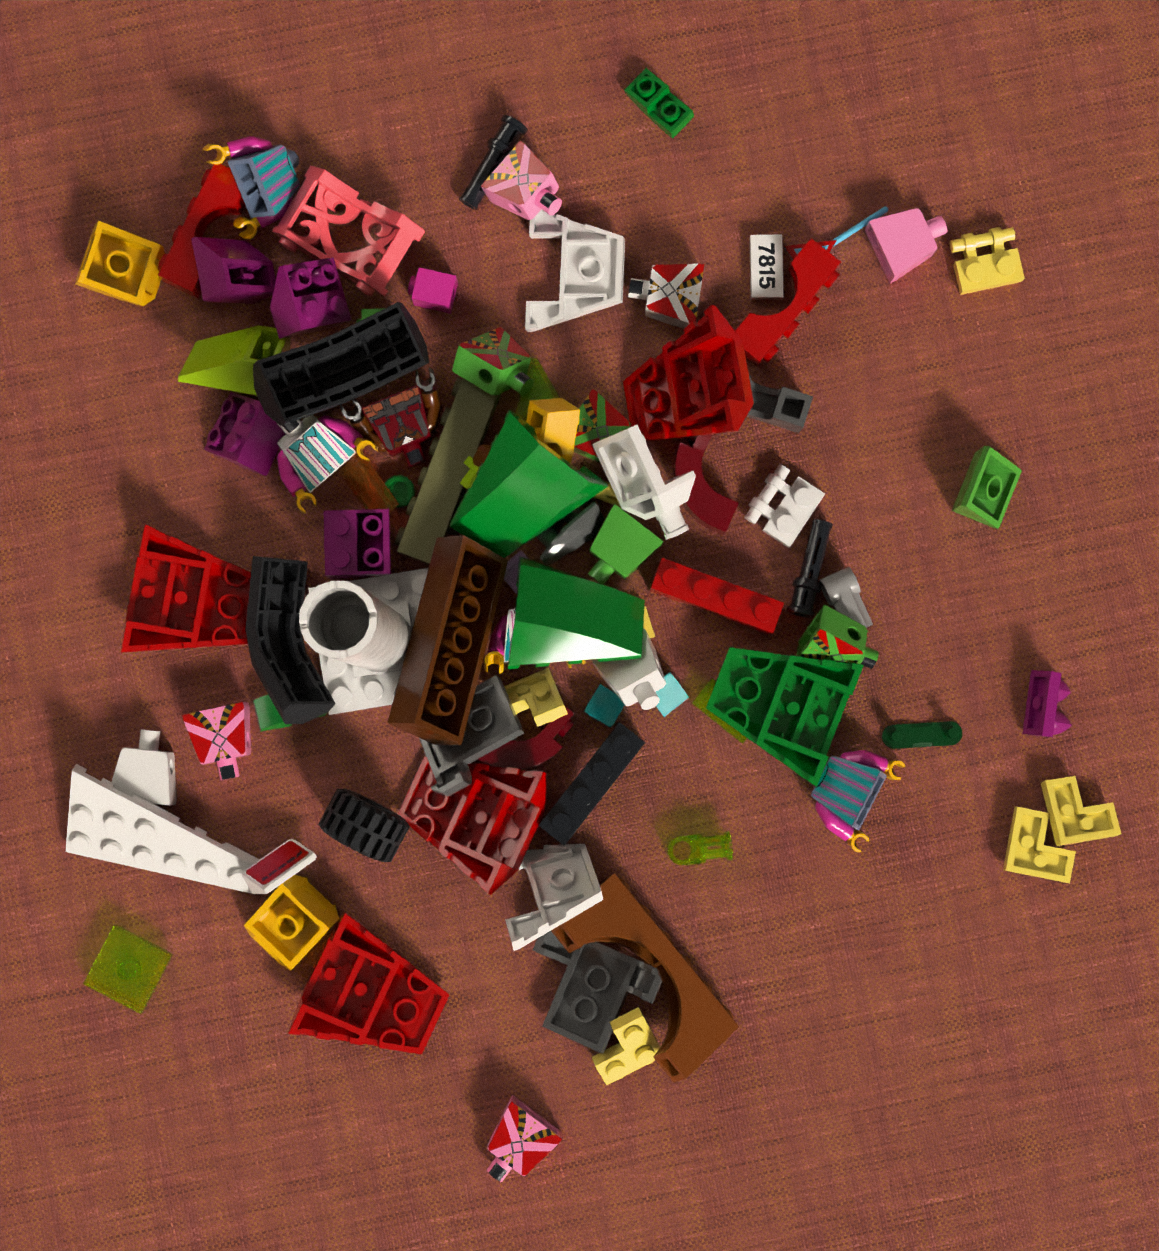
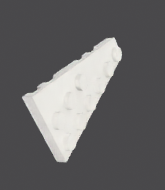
[65,764,260,894]

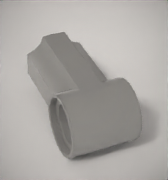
[819,567,873,628]

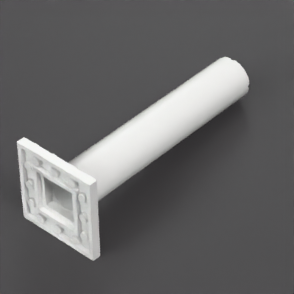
[299,568,429,715]

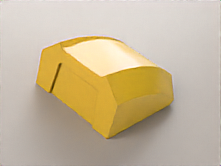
[75,221,165,306]
[244,875,340,971]

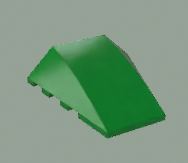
[450,410,608,558]
[508,556,645,669]
[706,647,864,787]

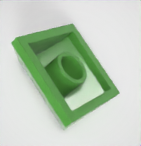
[952,445,1022,529]

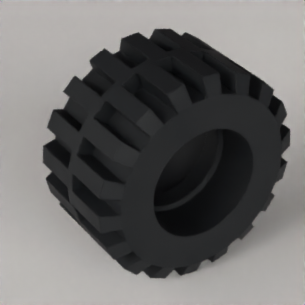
[318,789,410,862]

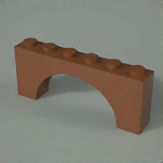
[551,873,739,1082]

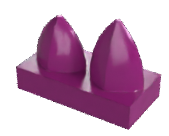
[1022,670,1072,737]

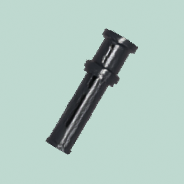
[459,115,528,210]
[786,519,833,619]

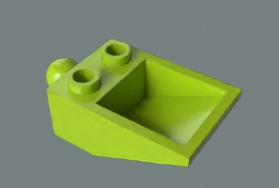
[178,325,290,397]

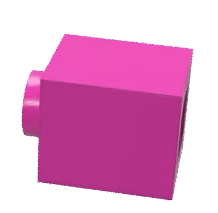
[408,267,458,314]

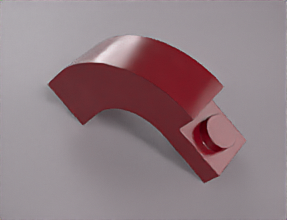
[674,434,739,536]
[479,705,575,769]

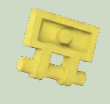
[949,227,1025,295]

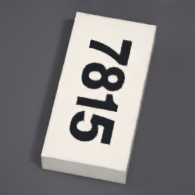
[749,234,784,300]

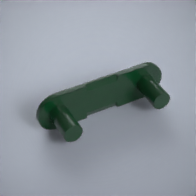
[882,721,962,749]

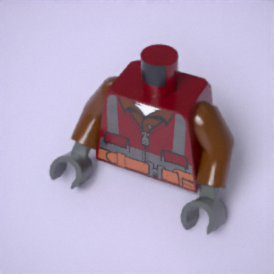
[340,368,441,468]

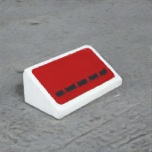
[242,839,317,894]

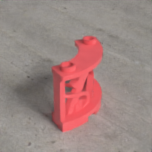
[272,165,425,297]

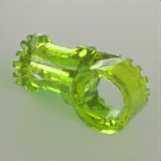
[666,831,733,865]

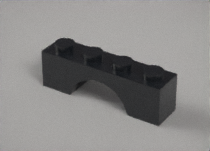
[538,722,645,846]

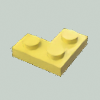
[504,668,568,727]
[1041,776,1121,846]
[1003,806,1076,883]
[592,1007,660,1085]

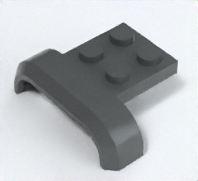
[393,675,524,796]
[532,931,662,1053]

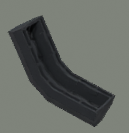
[253,302,429,426]
[245,556,336,724]

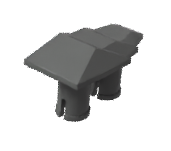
[536,502,604,566]

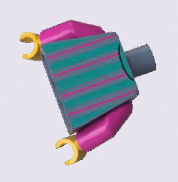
[203,136,300,239]
[811,750,905,852]

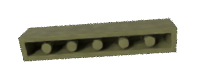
[395,377,502,565]

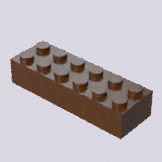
[387,535,508,745]

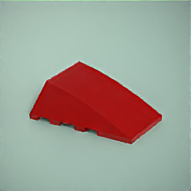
[623,305,754,441]
[121,524,251,653]
[398,756,546,895]
[288,912,450,1054]

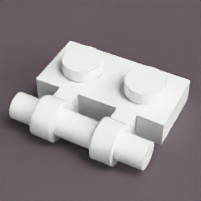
[744,464,825,548]

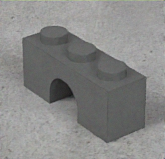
[747,376,813,433]

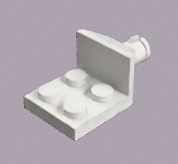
[592,425,696,540]

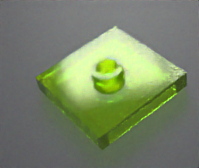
[83,925,173,1014]

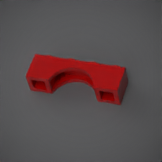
[158,164,246,299]
[735,238,841,367]
[649,558,784,635]

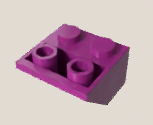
[192,237,276,304]
[270,258,352,339]
[204,392,286,476]
[324,509,391,579]

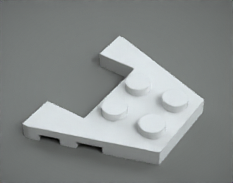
[525,209,625,332]
[505,844,603,951]

